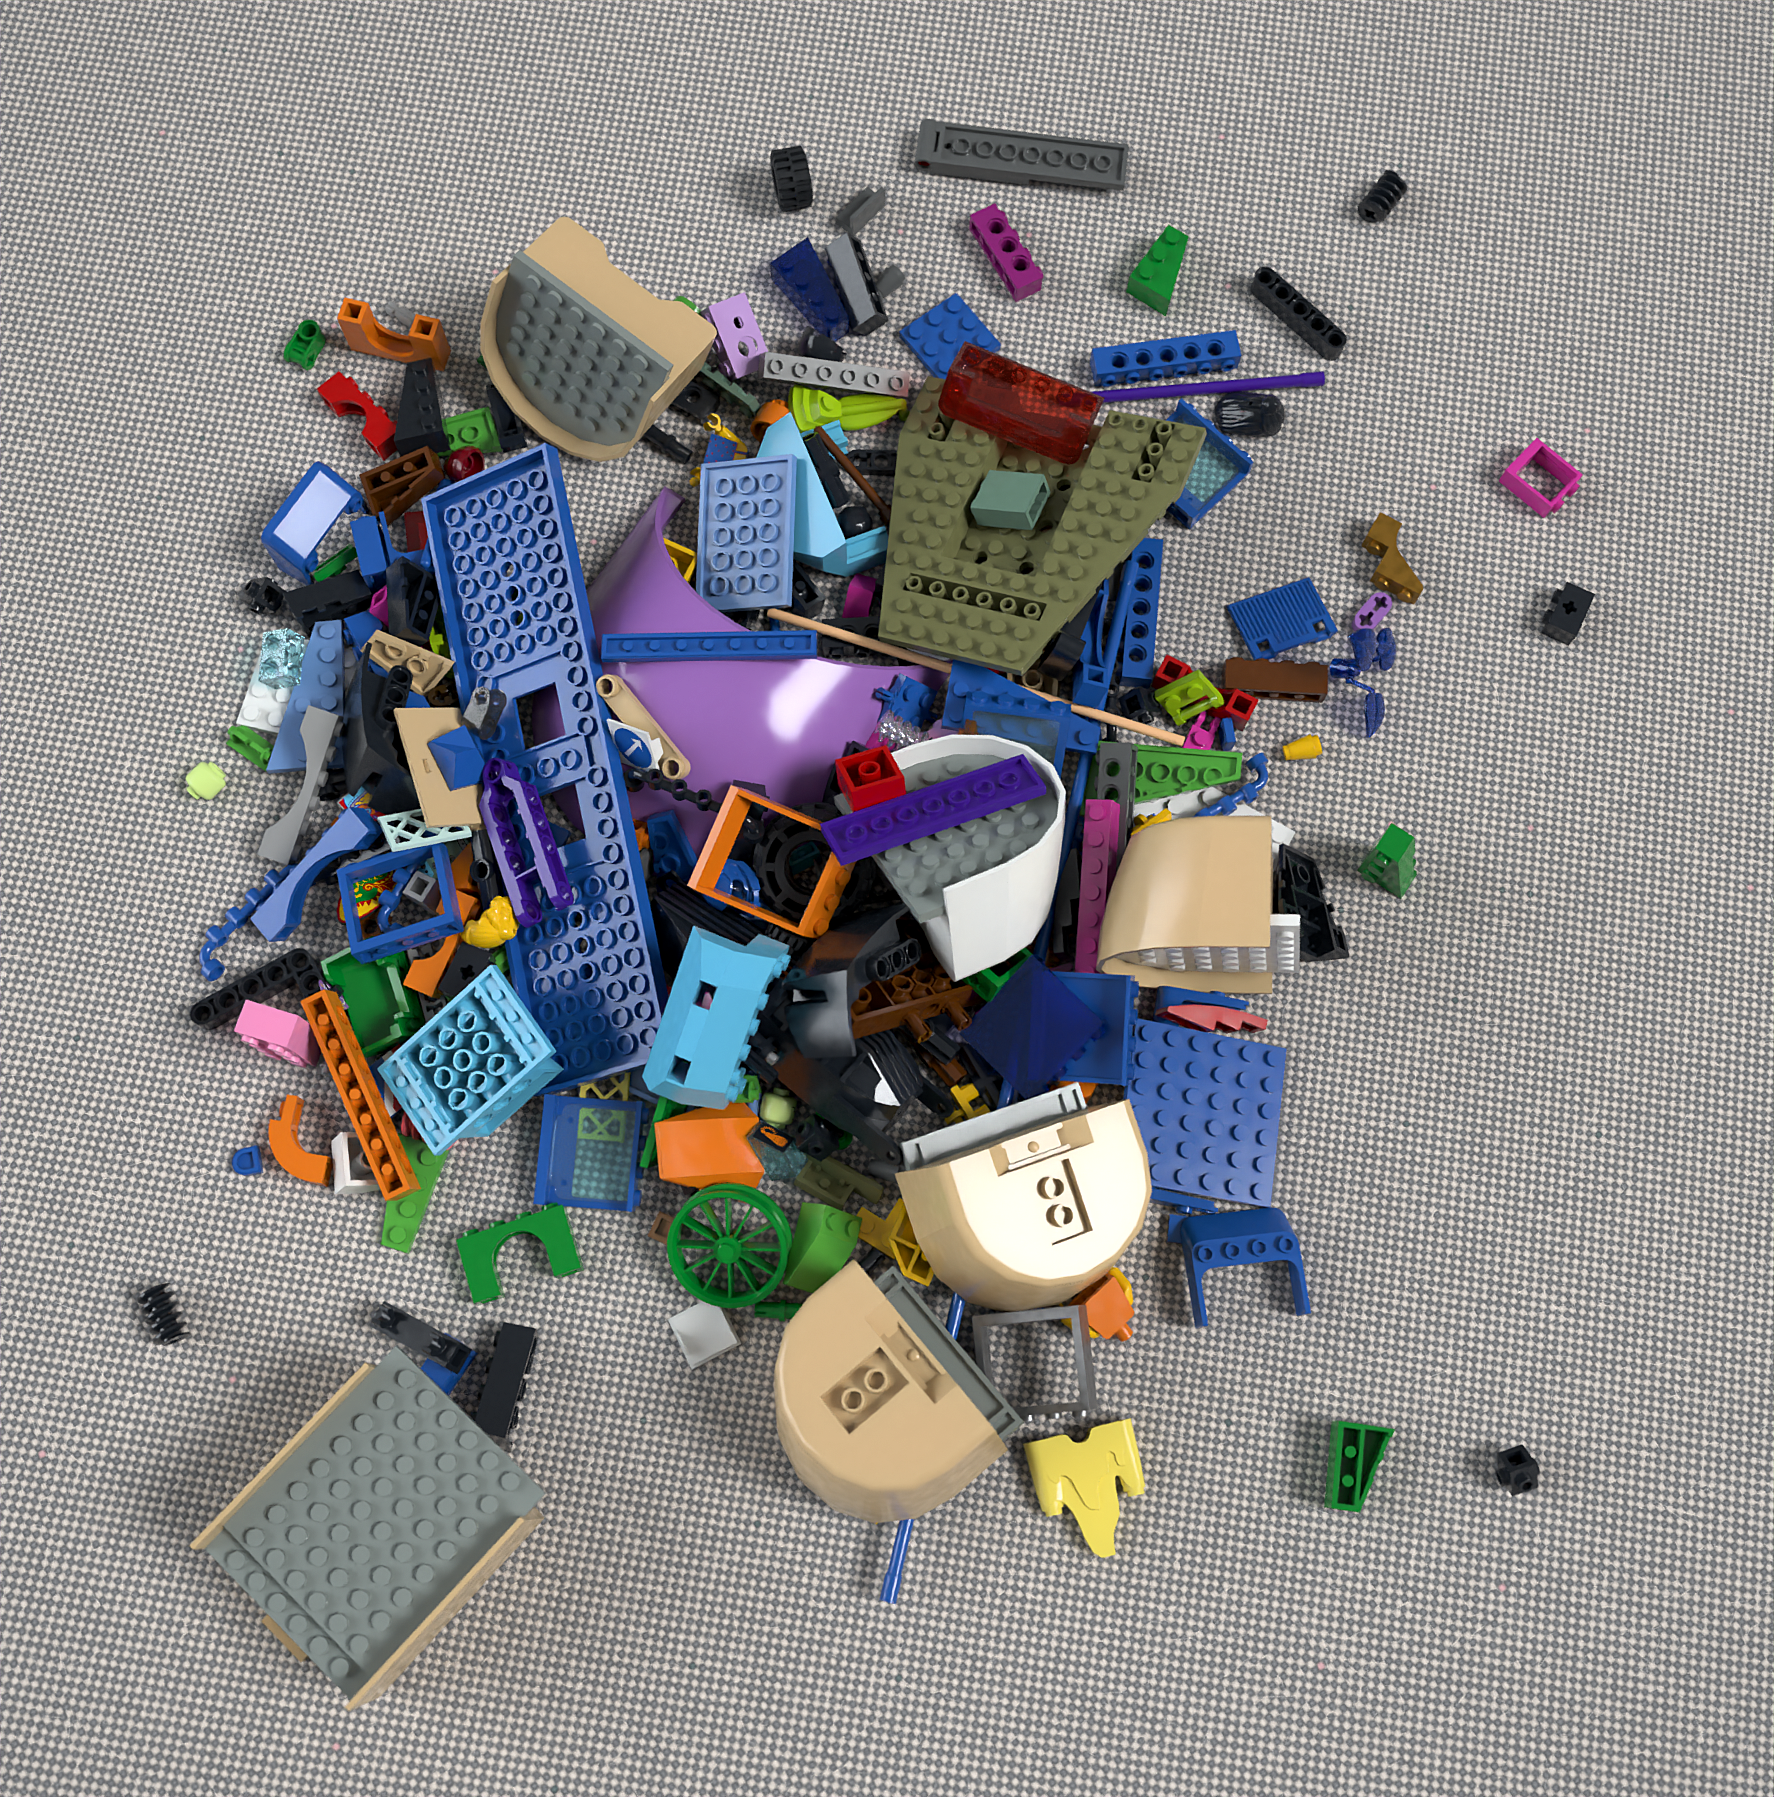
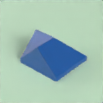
[428,725,492,791]

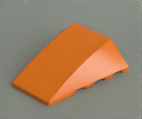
[654,1102,765,1204]

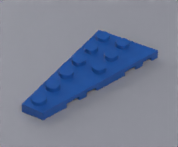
[941,659,1101,755]

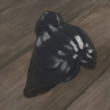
[1214,391,1285,437]

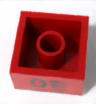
[835,745,906,812]

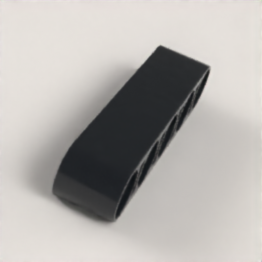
[1250,266,1347,361]

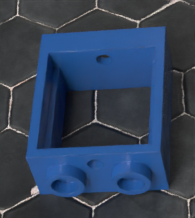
[350,516,391,595]

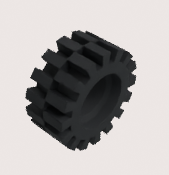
[764,917,815,957]

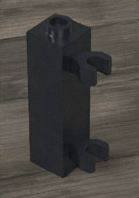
[369,1301,472,1375]

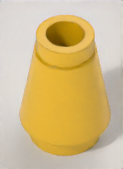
[1282,734,1322,761]

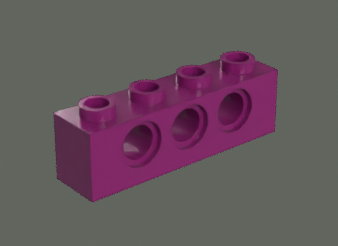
[969,203,1044,302]

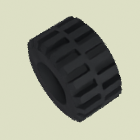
[770,145,813,213]

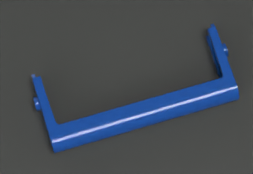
[1149,986,1249,1215]

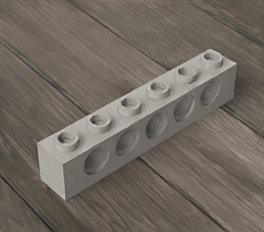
[757,352,910,399]

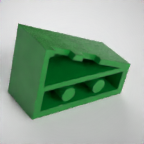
[1126,224,1189,316]
[1357,823,1417,899]
[1324,1421,1395,1513]

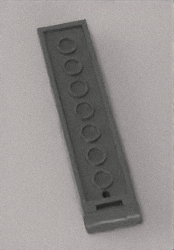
[914,119,1129,191]

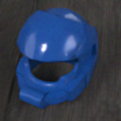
[702,859,761,918]

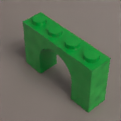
[456,1202,584,1306]

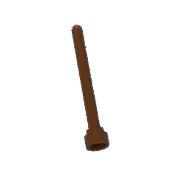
[814,426,892,526]

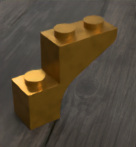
[1361,512,1423,605]

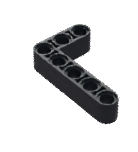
[1037,580,1104,682]
[190,948,329,1030]

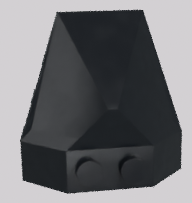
[1273,843,1350,962]

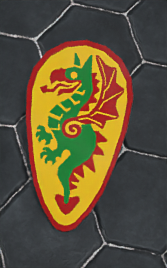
[337,867,405,926]

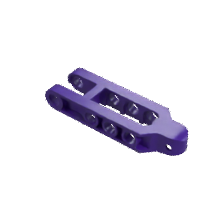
[479,757,574,928]

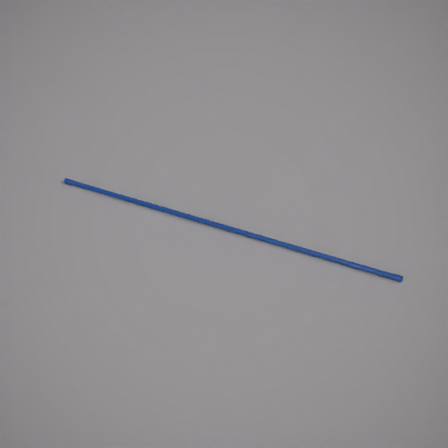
[879,560,1139,1604]

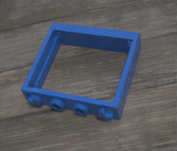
[337,842,464,964]

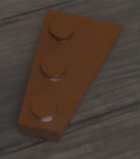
[359,446,446,527]

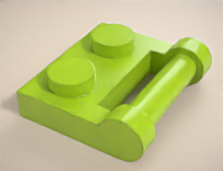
[1155,669,1224,726]

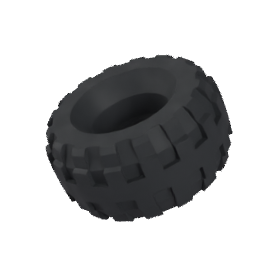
[752,802,877,924]

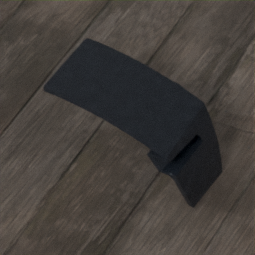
[342,642,422,820]
[782,903,921,1059]

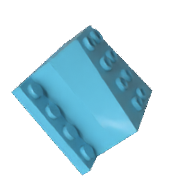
[377,965,563,1156]

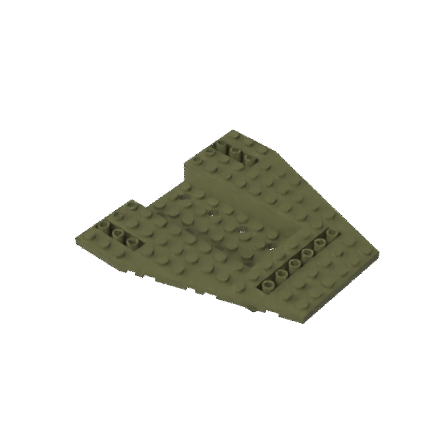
[878,376,1207,676]

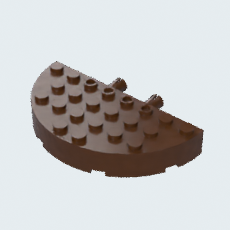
[850,915,1010,1043]

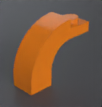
[268,1094,333,1187]

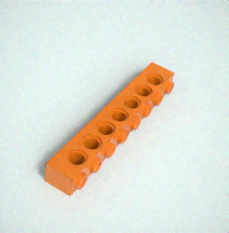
[300,989,421,1201]

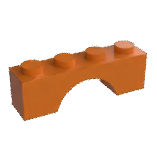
[403,890,482,999]

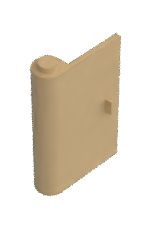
[393,708,486,832]

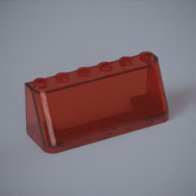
[938,341,1104,465]

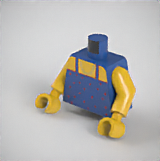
[689,414,750,487]

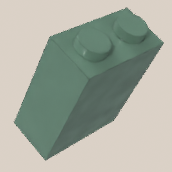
[971,470,1051,530]

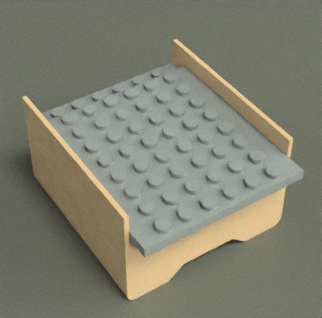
[189,1346,547,1711]

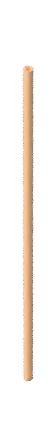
[767,608,1185,747]

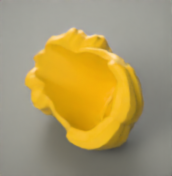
[460,896,520,948]

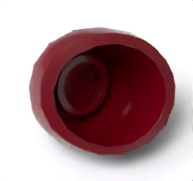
[443,445,485,483]

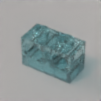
[258,628,305,689]

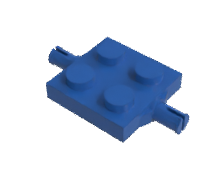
[876,673,938,737]

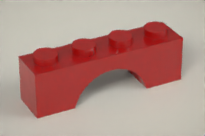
[316,371,397,461]
[1151,654,1259,732]

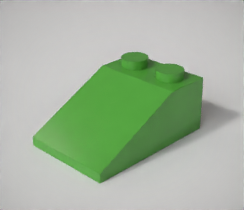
[783,1202,862,1294]

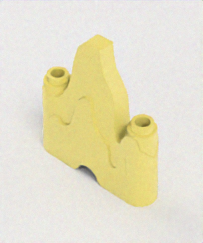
[1023,1418,1145,1558]

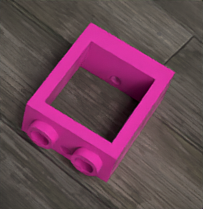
[1499,438,1583,518]

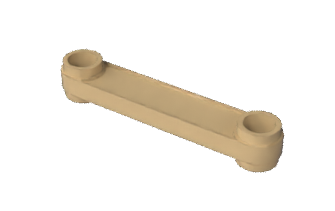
[596,674,691,780]

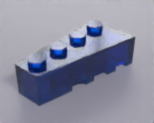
[770,237,849,342]

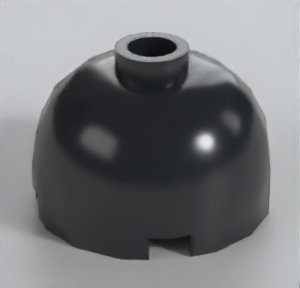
[797,326,847,362]

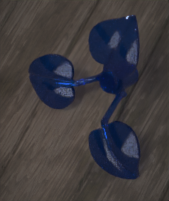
[1330,628,1396,738]

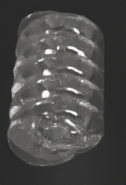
[874,710,933,751]

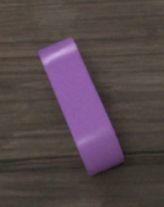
[1352,592,1392,636]

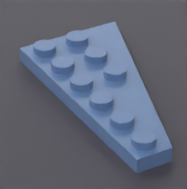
[266,620,345,774]

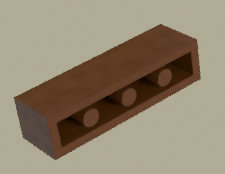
[1221,657,1328,703]

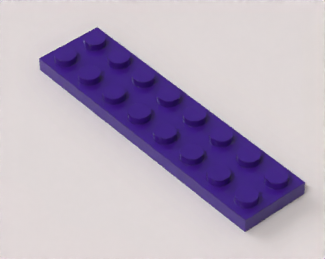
[820,754,1046,866]

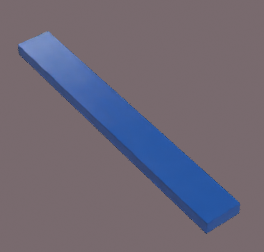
[601,630,817,663]

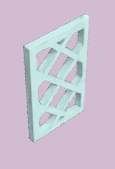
[377,809,472,852]

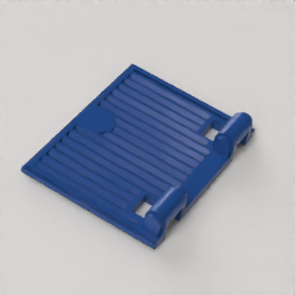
[1226,577,1338,660]

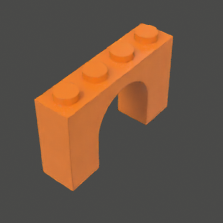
[337,297,451,372]

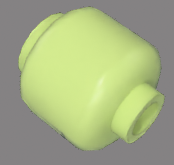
[186,761,226,800]
[759,1087,797,1129]

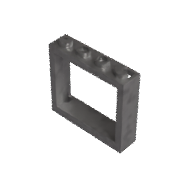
[972,1305,1098,1421]

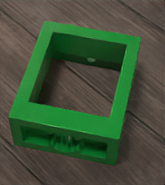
[961,948,1036,1003]

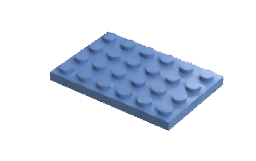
[696,454,797,613]

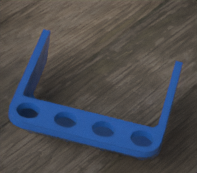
[1180,1208,1311,1329]

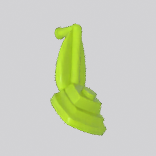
[788,384,910,433]

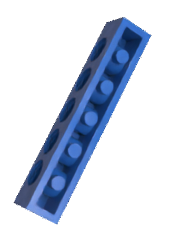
[1090,330,1241,387]
[1115,538,1163,689]

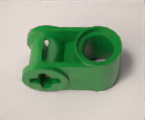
[283,319,326,371]

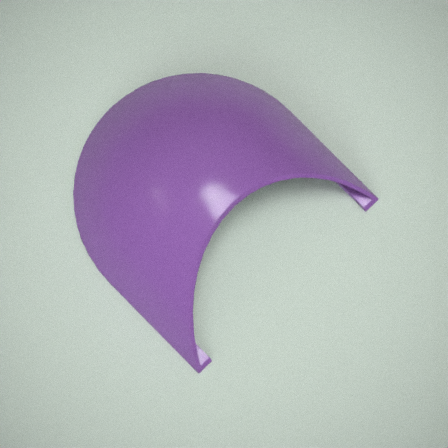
[532,486,953,876]

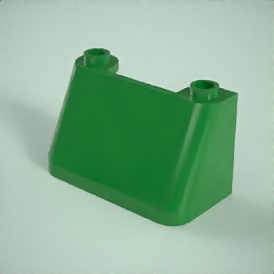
[320,936,426,1059]

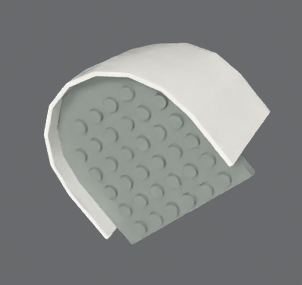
[834,735,1066,982]

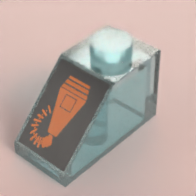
[746,1121,809,1181]

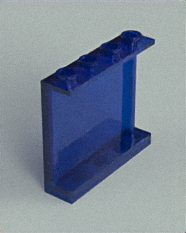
[959,954,1107,1099]

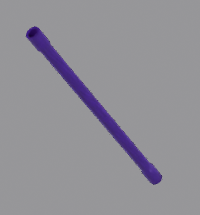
[1057,371,1325,408]

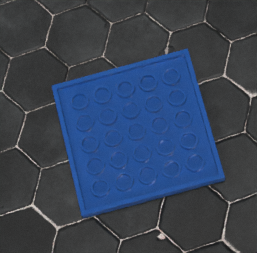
[1123,1019,1287,1208]

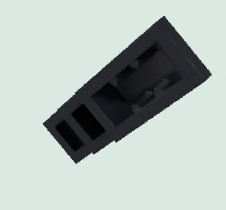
[1053,848,1082,961]

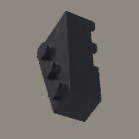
[386,556,440,647]

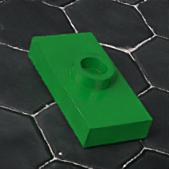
[310,544,358,582]

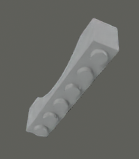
[257,705,345,865]

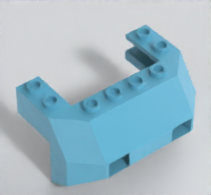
[756,412,888,577]
[642,925,791,1110]

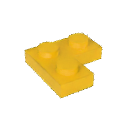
[856,1198,904,1260]

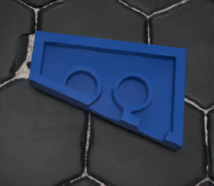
[647,809,698,893]

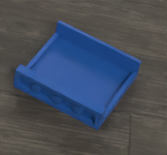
[1028,970,1139,1086]

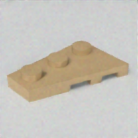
[360,630,454,697]

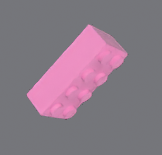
[234,1000,321,1068]

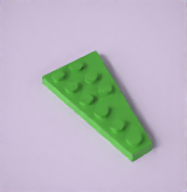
[1079,741,1243,817]

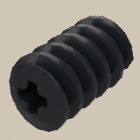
[1357,170,1407,223]
[137,1283,191,1346]

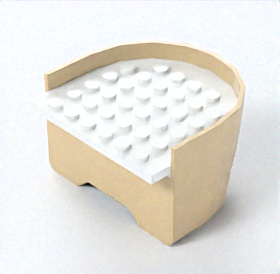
[1096,816,1300,994]

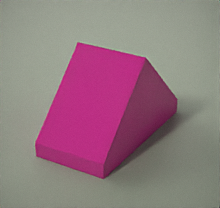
[842,573,877,618]

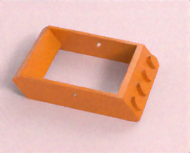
[687,785,856,939]

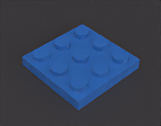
[899,293,1001,381]

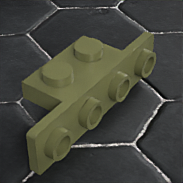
[785,1134,884,1210]

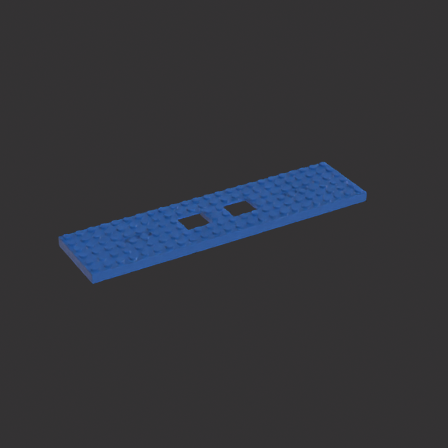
[421,443,669,1097]

